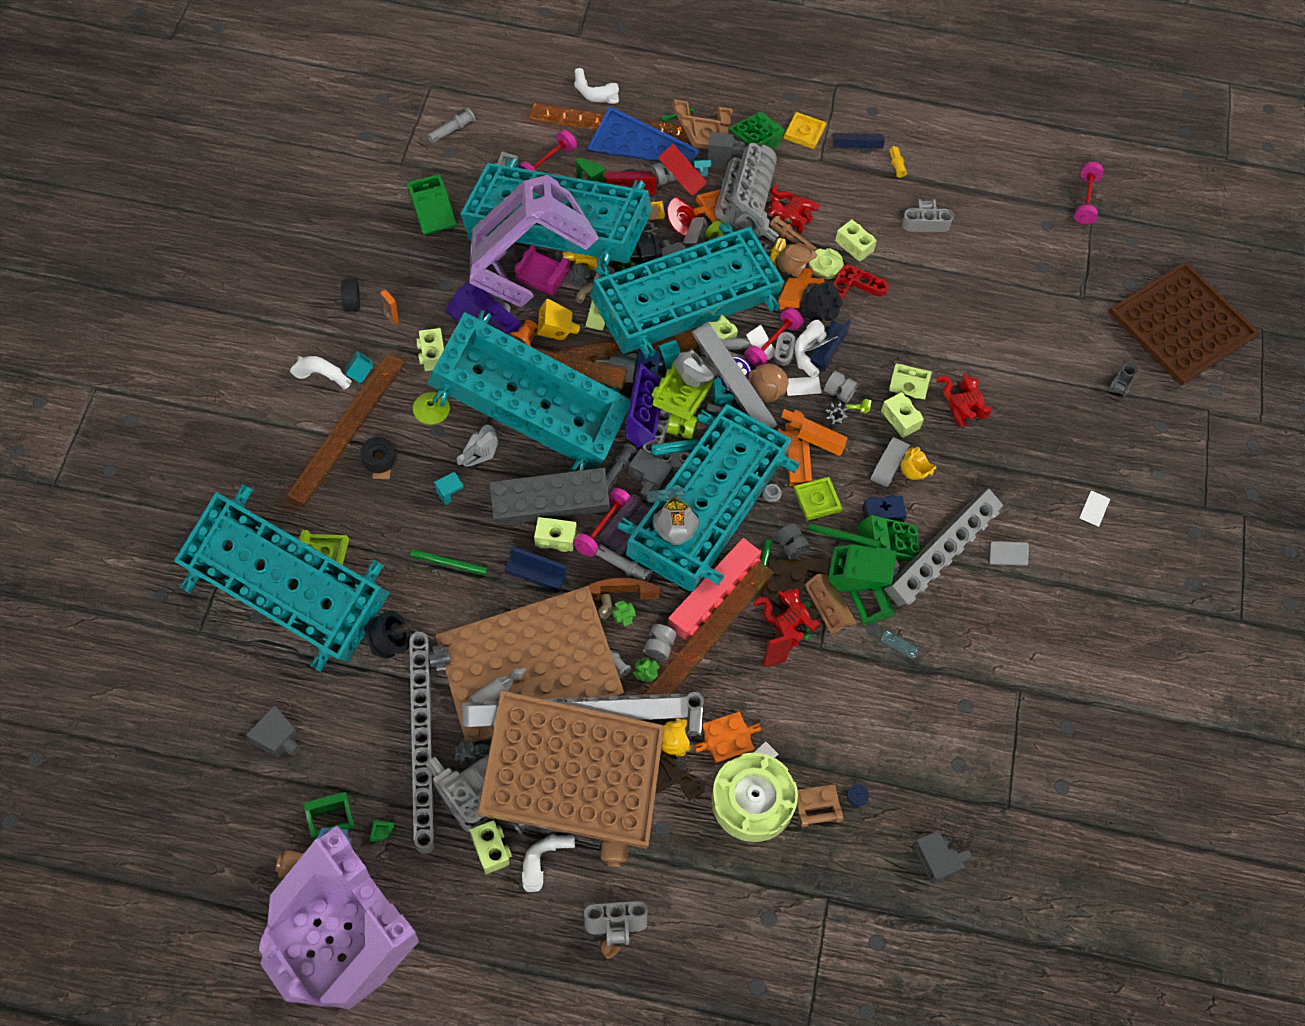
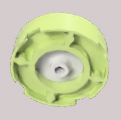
[711,753,798,842]

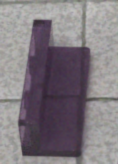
[599,494,650,556]

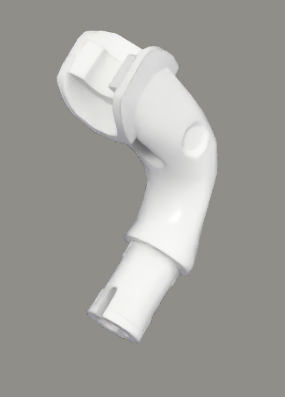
[574,68,619,104]
[794,320,826,379]
[290,356,352,390]
[522,833,575,892]

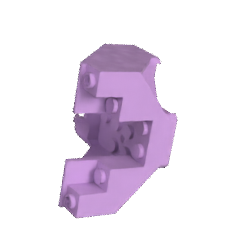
[259,826,419,1009]

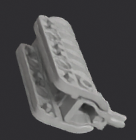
[715,143,779,242]
[425,755,493,832]

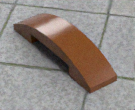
[588,578,660,601]

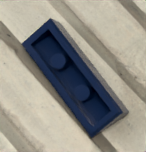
[833,133,885,149]

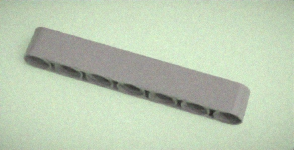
[692,322,777,429]

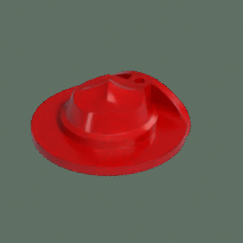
[666,196,704,237]

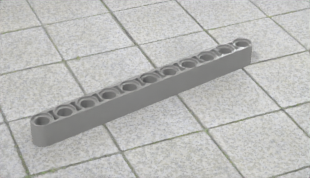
[410,632,435,854]
[462,694,688,727]

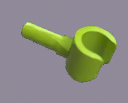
[845,399,871,413]

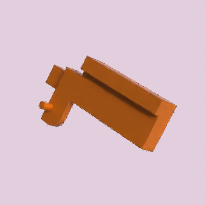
[779,268,825,309]
[781,409,847,456]
[777,423,812,486]

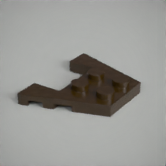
[761,559,831,620]
[655,750,705,801]

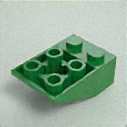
[729,111,785,150]
[407,174,457,235]
[857,515,920,562]
[828,544,897,592]

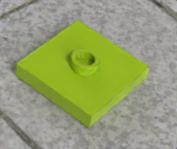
[793,477,843,521]

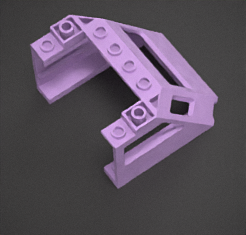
[469,175,599,307]

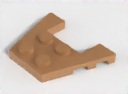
[672,99,732,149]

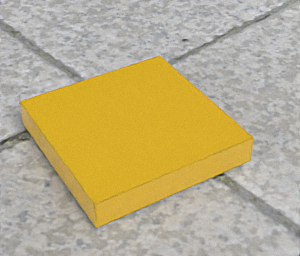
[784,112,826,150]

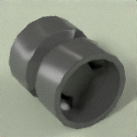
[775,523,811,560]

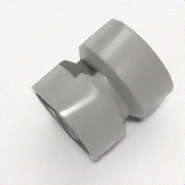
[650,162,677,186]
[824,371,858,403]
[643,624,676,661]

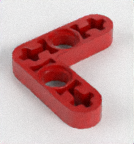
[833,265,889,301]

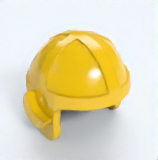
[900,447,936,480]
[661,718,691,756]

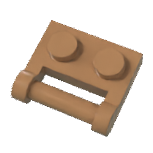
[796,784,843,827]

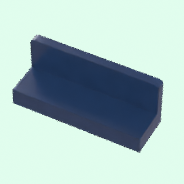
[810,319,851,371]
[505,546,567,592]

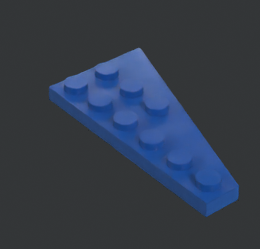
[587,106,699,162]

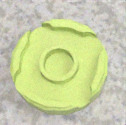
[809,248,844,280]

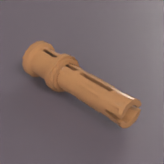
[769,215,817,251]

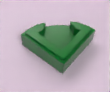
[369,820,395,843]

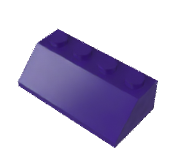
[446,280,520,334]
[626,363,661,447]

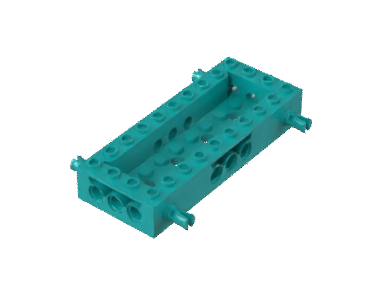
[460,158,652,267]
[590,221,784,358]
[427,310,631,472]
[618,404,800,593]
[174,484,390,672]

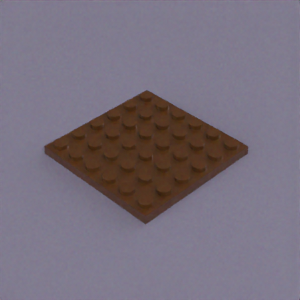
[1109,261,1260,386]

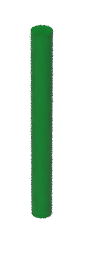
[809,523,880,548]
[410,549,488,575]

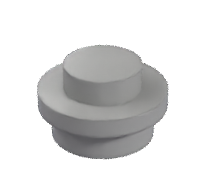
[762,484,781,503]

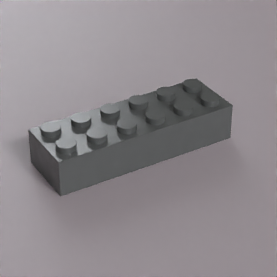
[490,468,610,526]

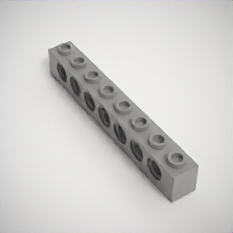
[884,488,1003,606]

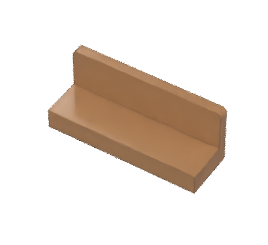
[804,574,857,634]

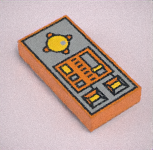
[380,290,399,325]

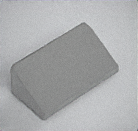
[683,217,709,248]
[988,541,1029,566]

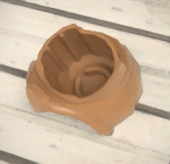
[777,243,818,277]
[748,363,789,403]

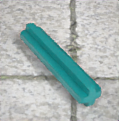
[651,439,699,456]

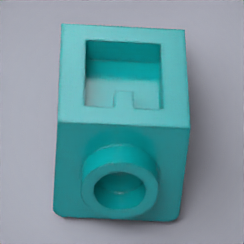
[690,159,711,177]
[712,378,734,407]

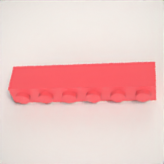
[667,538,761,640]

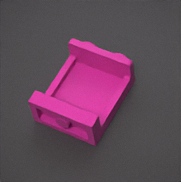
[514,245,570,296]

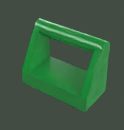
[576,158,605,183]
[849,586,896,626]
[303,792,355,840]

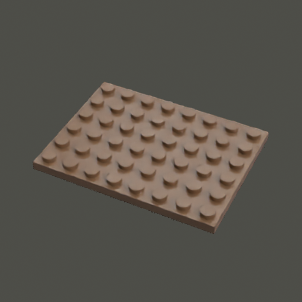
[435,586,625,745]
[477,691,664,849]

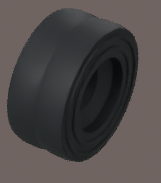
[341,279,360,312]
[360,437,396,473]

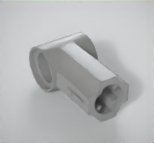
[684,692,704,736]

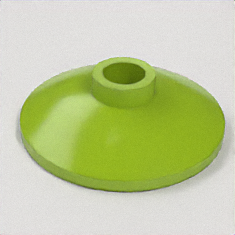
[413,392,450,425]

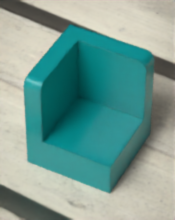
[659,340,681,370]
[345,351,373,383]
[434,472,463,505]

